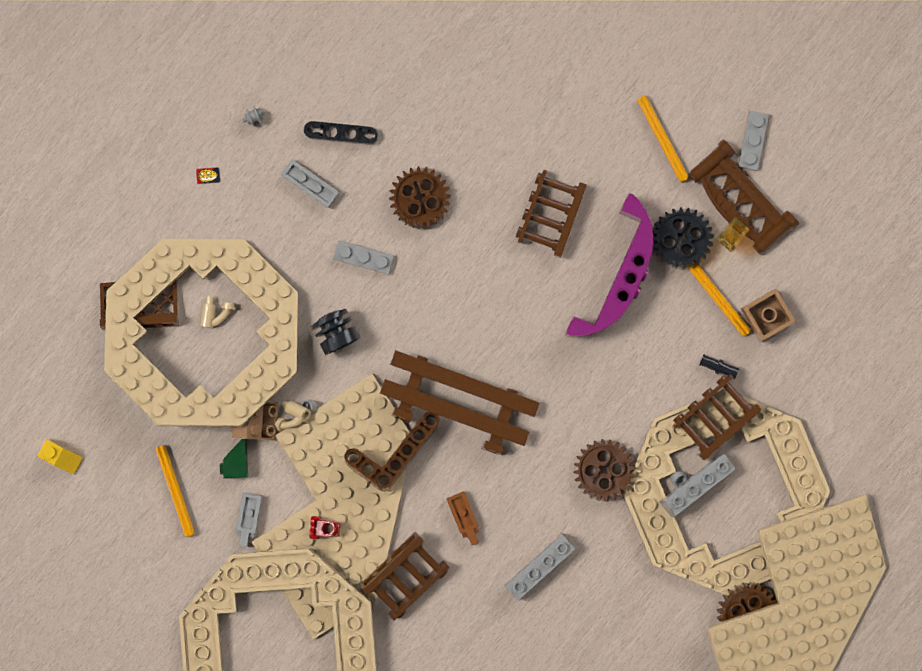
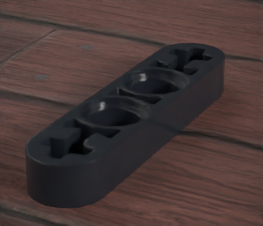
[304,121,378,145]

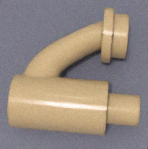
[200,296,235,328]
[275,401,311,432]

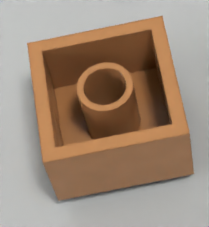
[741,289,795,342]

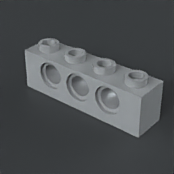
[659,454,735,517]
[505,533,575,600]

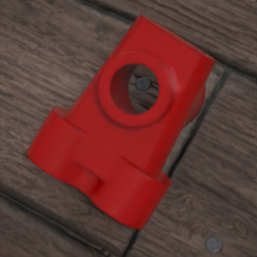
[309,516,341,540]

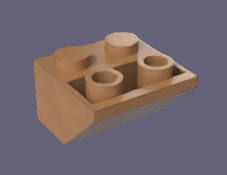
[231,401,278,440]

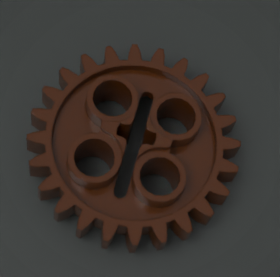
[389,166,451,229]
[573,439,636,502]
[716,582,777,622]

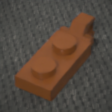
[446,491,479,545]

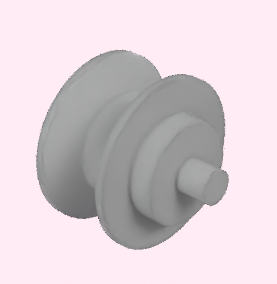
[243,106,265,127]

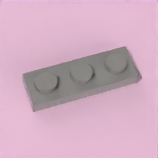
[738,111,769,171]
[281,159,339,208]
[333,241,394,275]

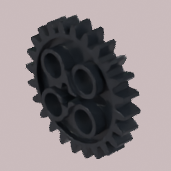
[652,207,714,270]

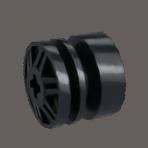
[311,308,361,356]

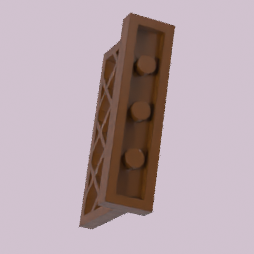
[100,280,179,330]

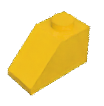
[37,439,83,474]

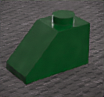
[220,439,248,479]

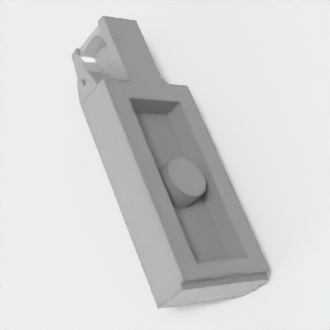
[236,492,262,547]

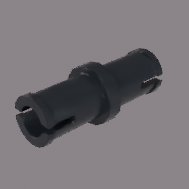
[699,354,739,379]

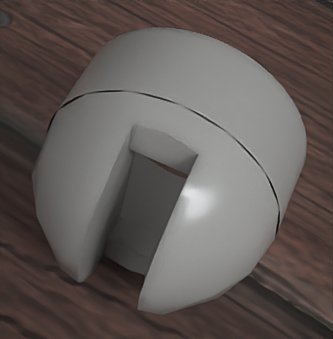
[301,399,317,415]
[670,471,687,487]

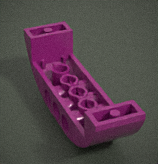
[565,193,653,337]

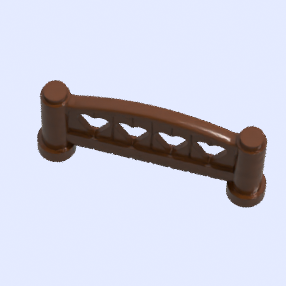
[689,139,800,255]

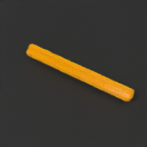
[637,95,689,182]
[686,262,751,337]
[155,445,195,537]

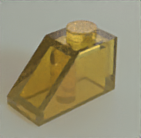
[715,217,749,252]

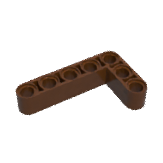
[344,412,439,492]

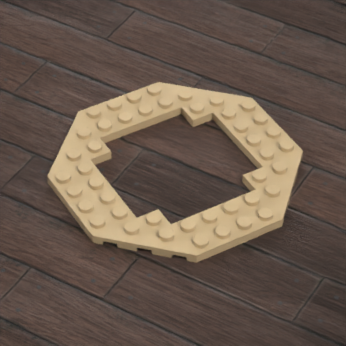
[104,239,298,427]
[623,389,830,596]
[179,548,377,671]

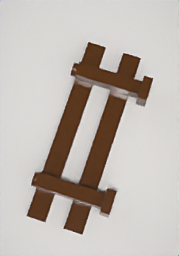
[380,350,540,455]

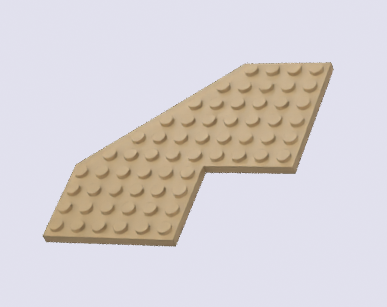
[252,374,411,639]
[706,494,886,671]

